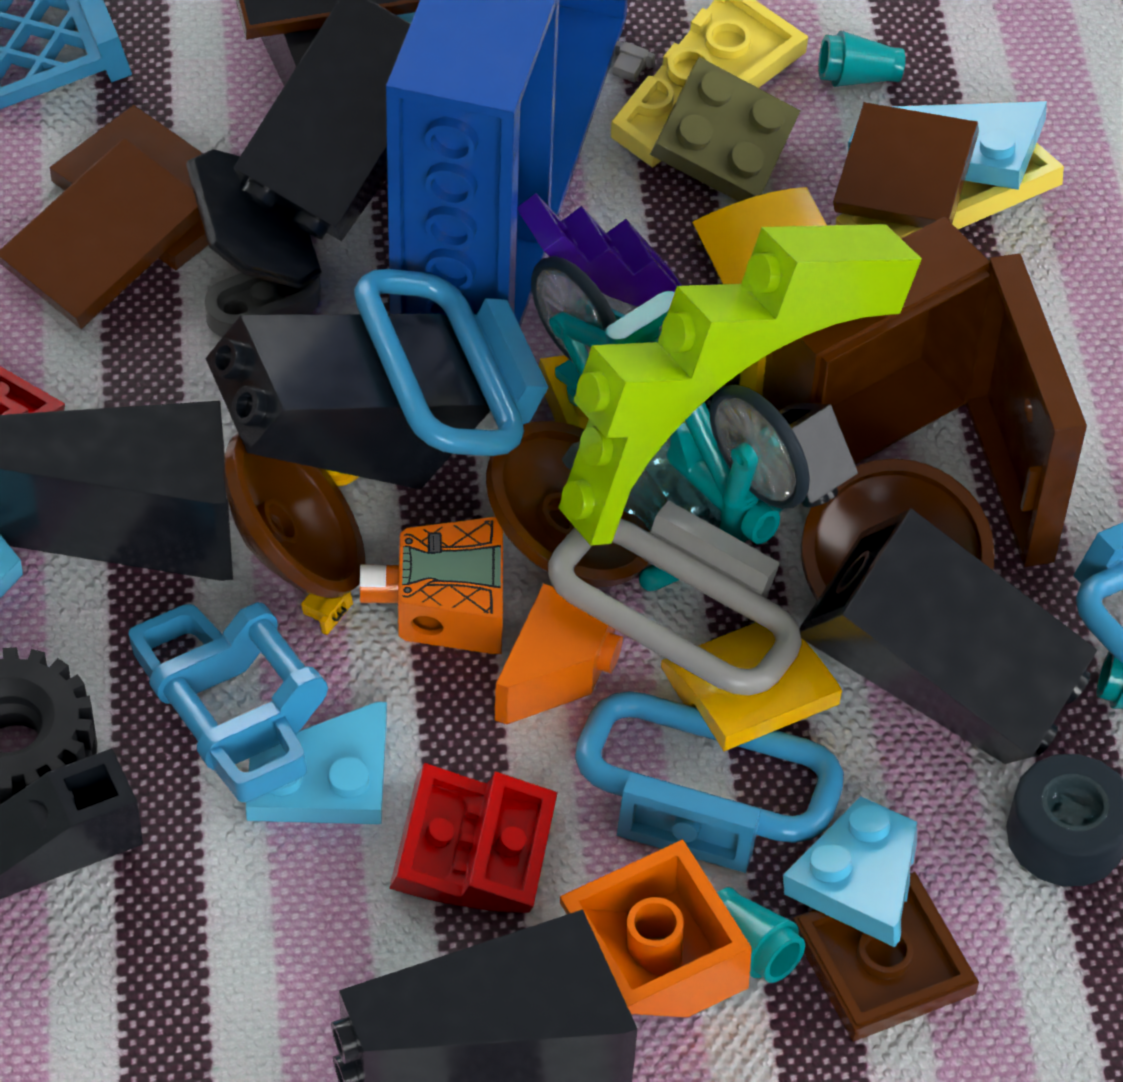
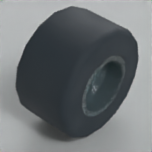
[1006,754,1123,886]

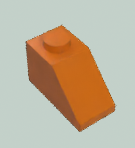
[495,583,623,725]

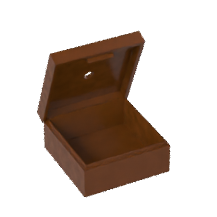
[759,216,1087,567]

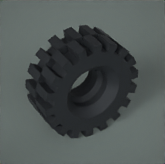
[0,647,97,805]

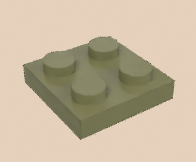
[650,57,801,202]

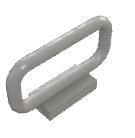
[548,500,802,696]

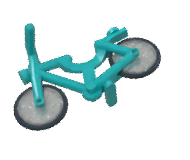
[531,256,810,592]

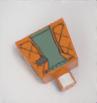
[360,517,503,654]

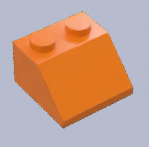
[560,839,752,1017]

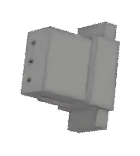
[612,41,655,83]

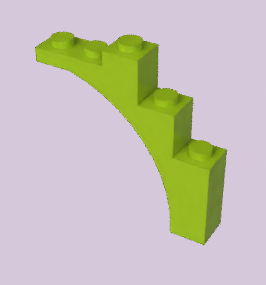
[558,224,922,546]

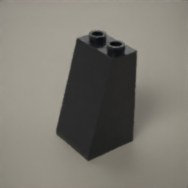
[233,0,410,241]
[205,314,490,490]
[0,401,233,581]
[800,509,1098,764]
[331,909,638,1082]

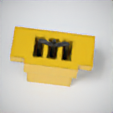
[301,591,353,635]

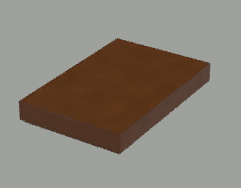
[50,105,208,270]
[0,137,201,329]

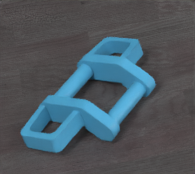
[129,602,328,802]

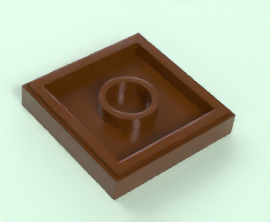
[833,102,979,228]
[793,872,979,1042]

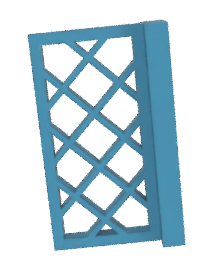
[0,0,132,109]

